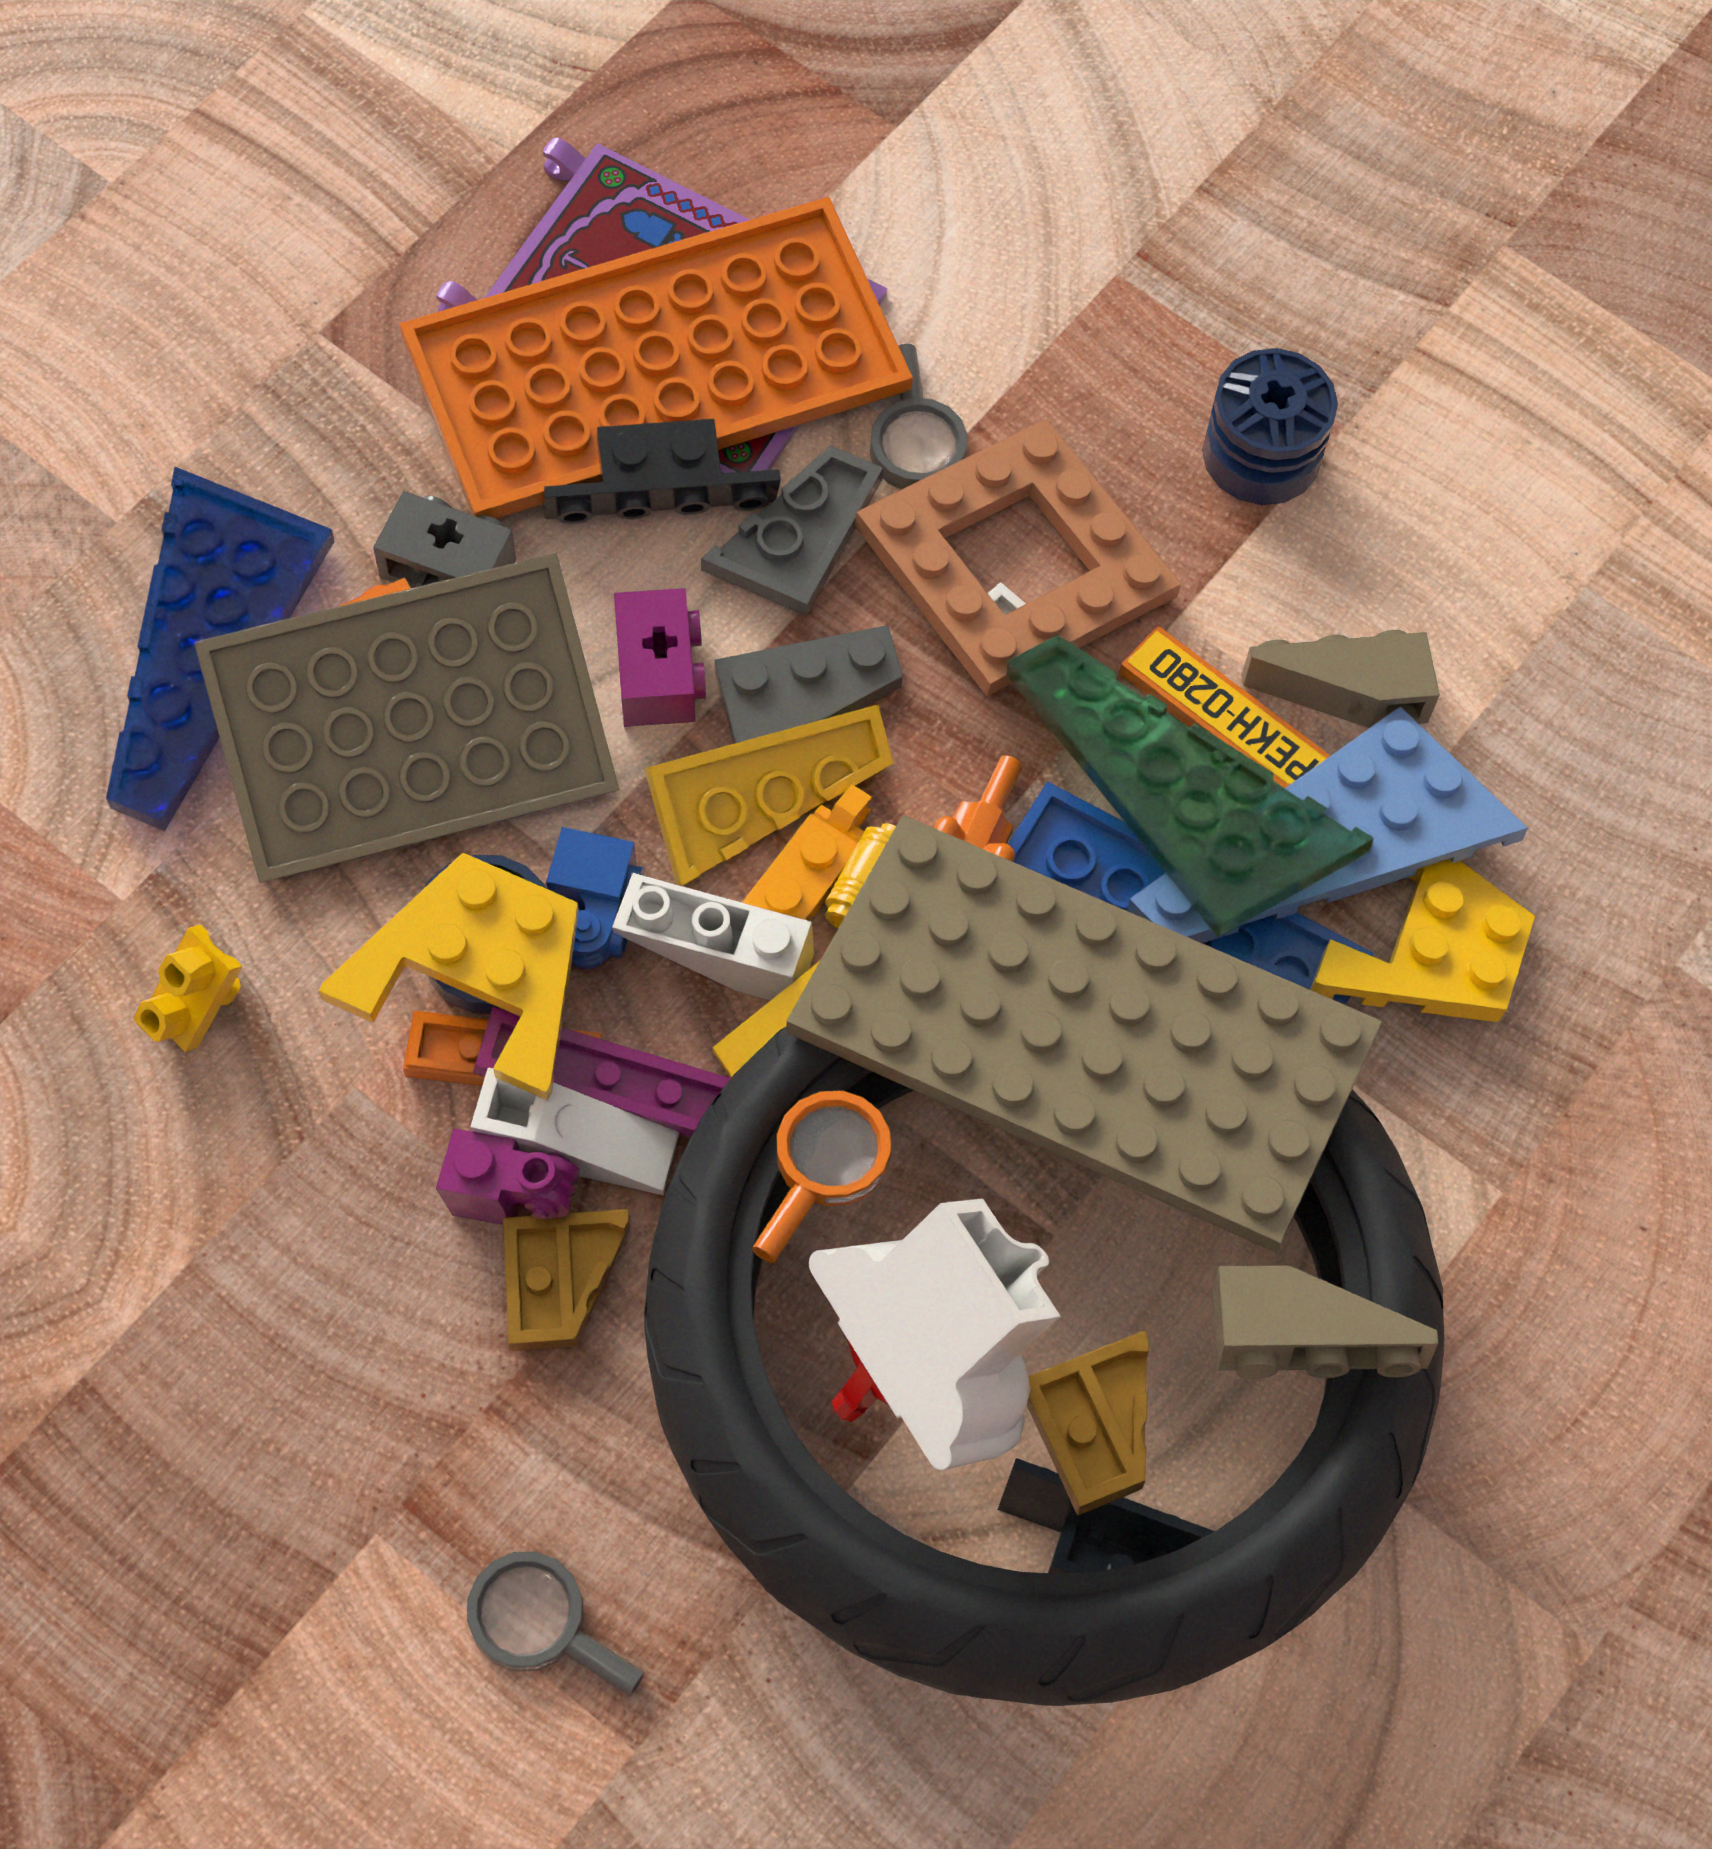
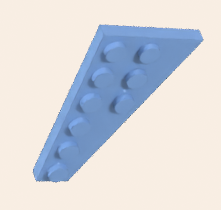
[1127,707,1528,943]

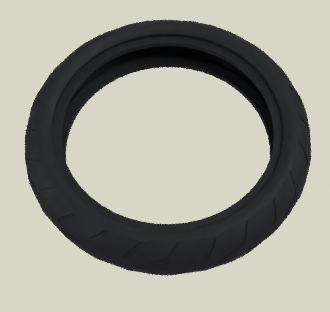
[644,1027,1445,1706]

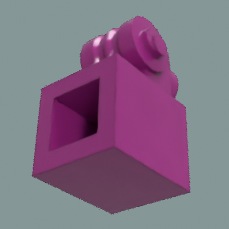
[436,1128,580,1225]

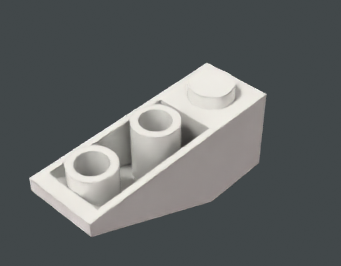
[612,873,815,1001]
[470,1068,679,1195]

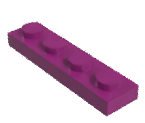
[473,1007,731,1138]

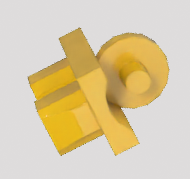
[133,924,243,1052]

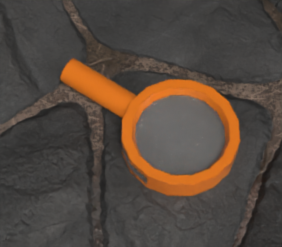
[752,1091,891,1263]

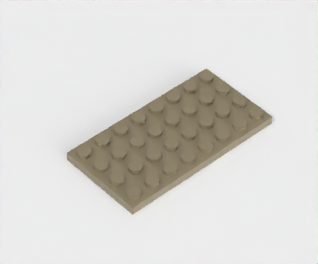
[786,815,1382,1253]

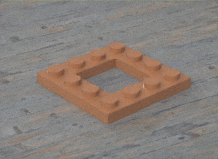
[854,419,1181,697]

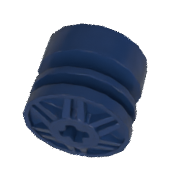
[1202,348,1338,505]

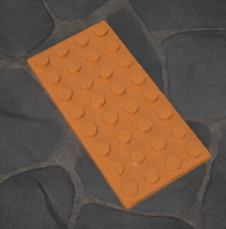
[399,197,913,519]

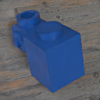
[546,827,645,969]

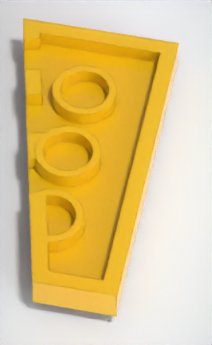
[644,705,894,886]

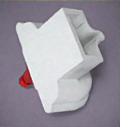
[809,1199,1061,1470]

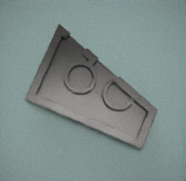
[701,446,883,616]
[714,625,903,744]

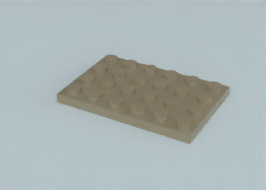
[194,553,619,883]

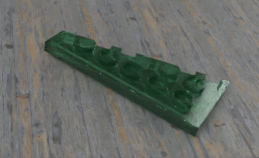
[1006,635,1374,937]

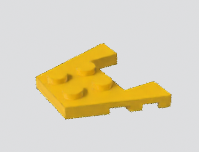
[318,853,579,1101]
[1310,859,1535,1023]

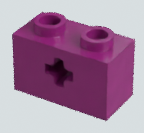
[614,588,706,727]

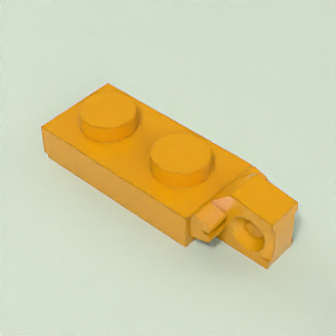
[742,784,872,921]

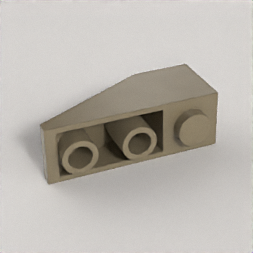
[1241,630,1440,728]
[1212,1265,1438,1379]

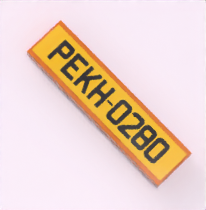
[1119,625,1331,794]

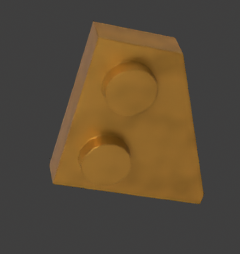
[503,1209,630,1351]
[1027,1330,1149,1515]

